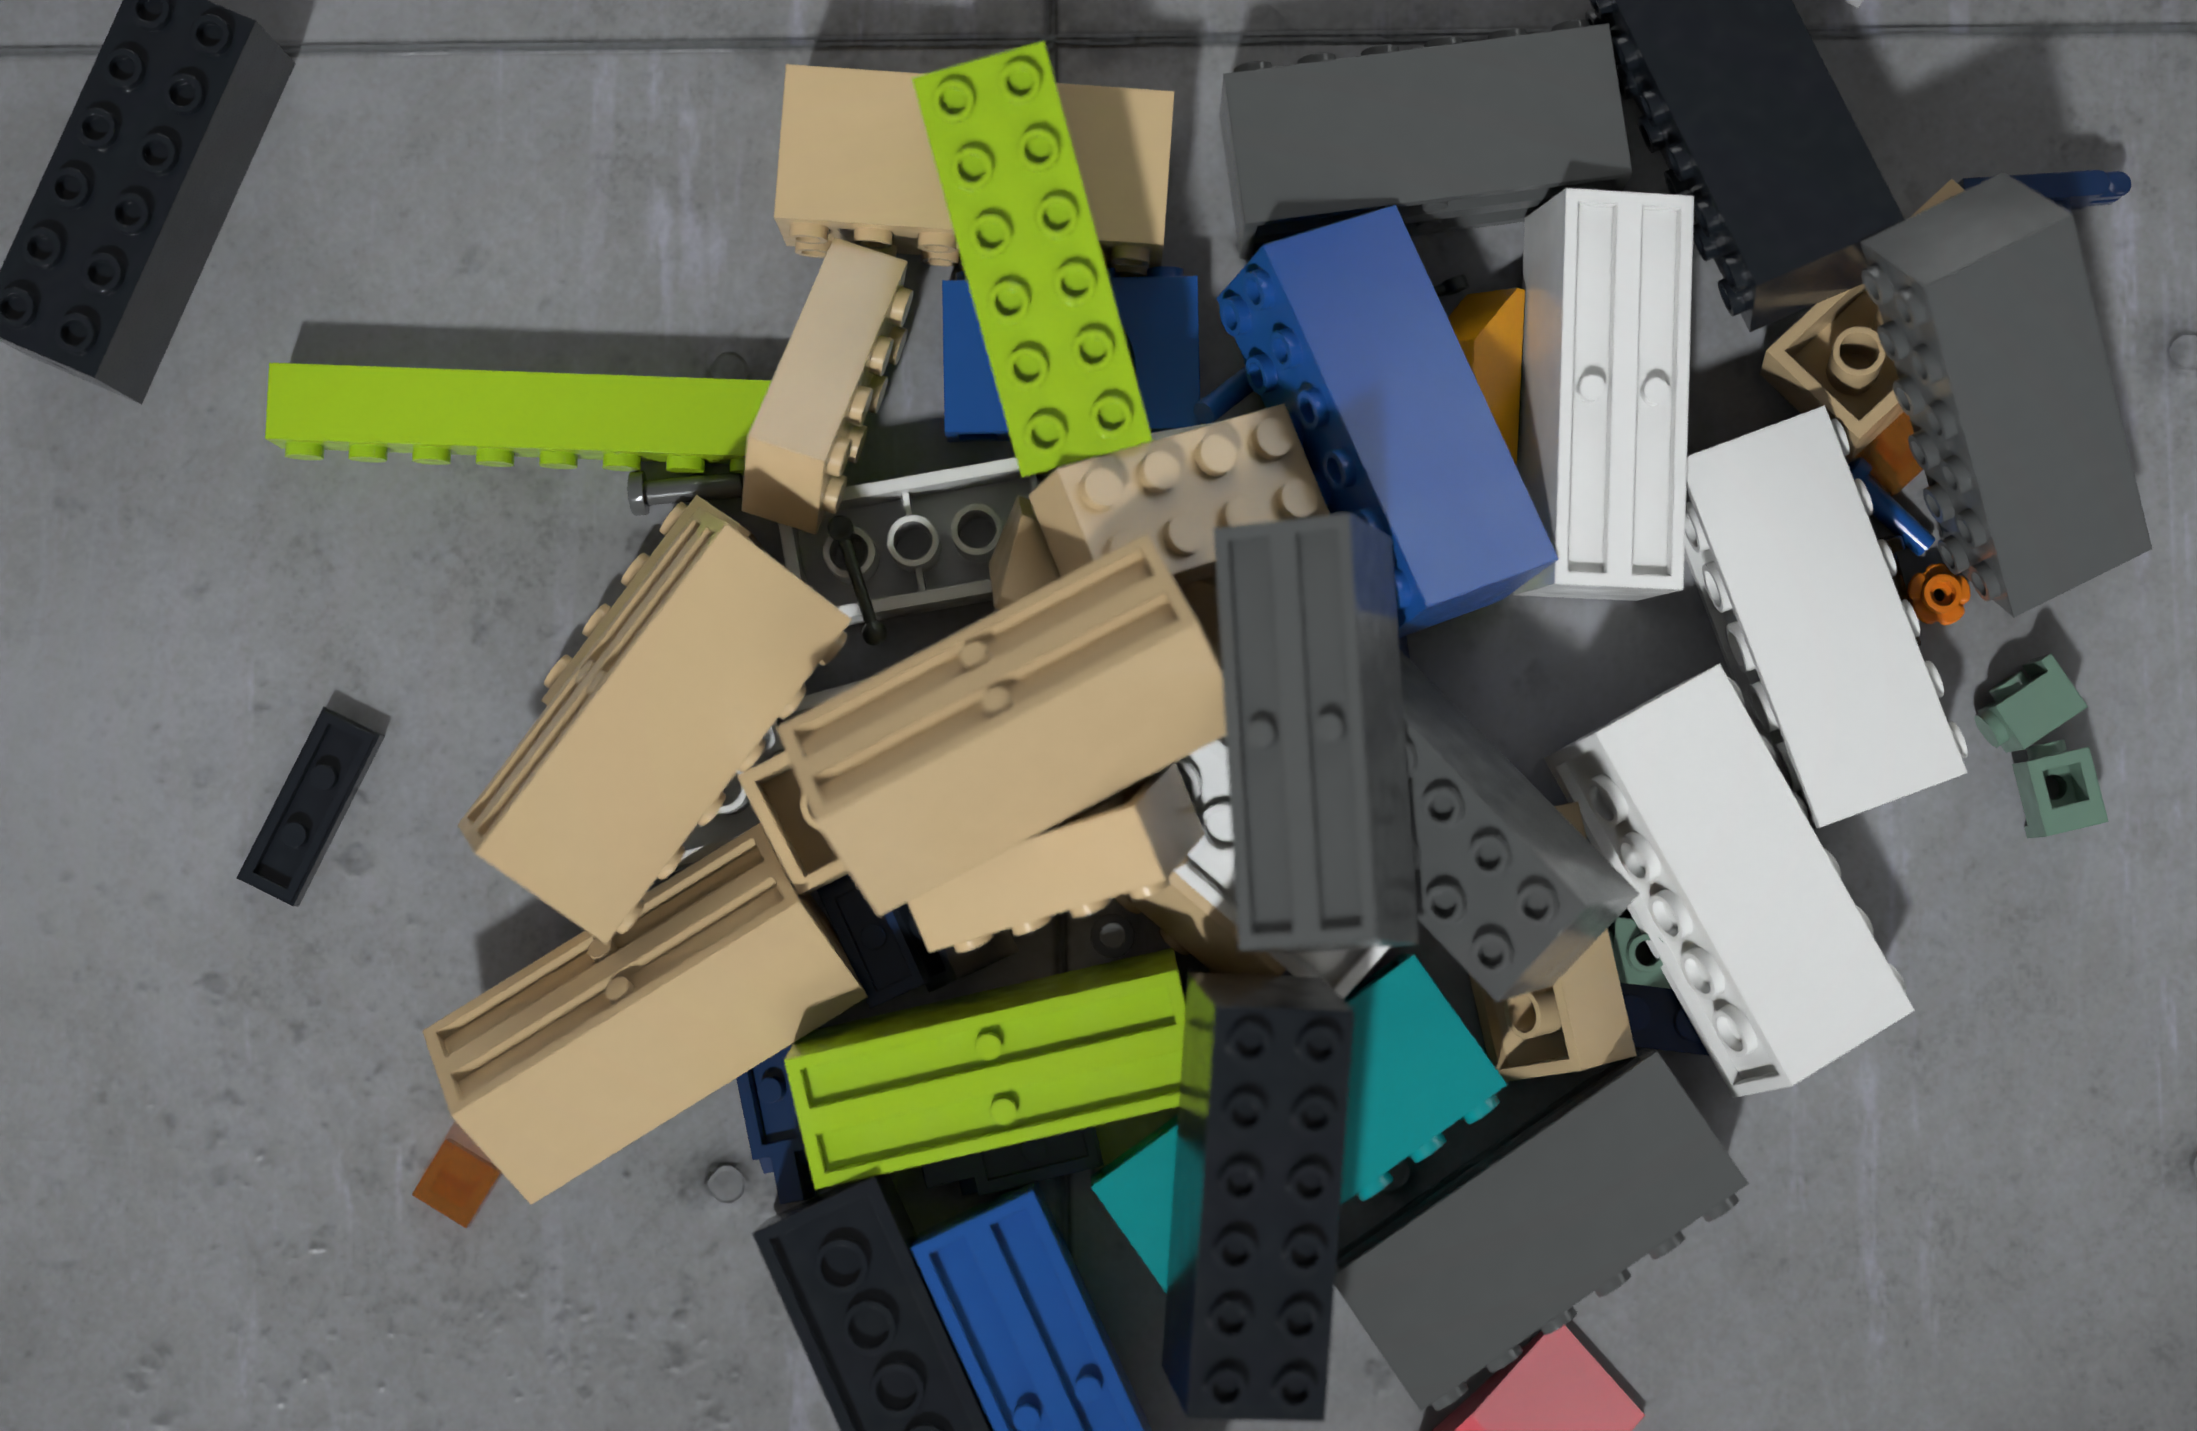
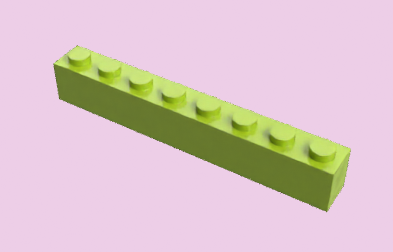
[265,363,772,475]

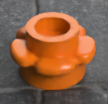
[1907,563,1971,626]

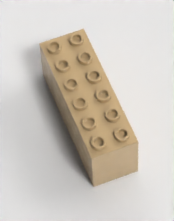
[774,64,1174,277]
[457,508,852,945]
[776,533,1226,917]
[422,823,868,1205]

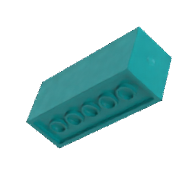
[1091,953,1507,1293]

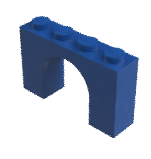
[942,266,1201,442]

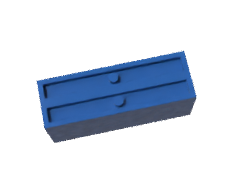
[1217,205,1559,638]
[911,1180,1152,1431]

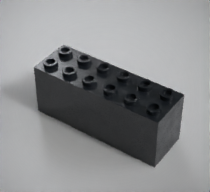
[0,0,296,404]
[1585,0,1905,332]
[1162,972,1354,1422]
[752,1173,994,1431]

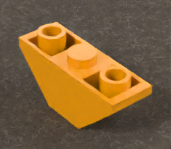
[1448,288,1525,467]

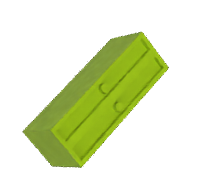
[912,41,1153,477]
[784,948,1186,1189]

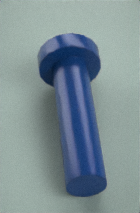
[1193,360,1254,424]
[1848,457,1936,556]

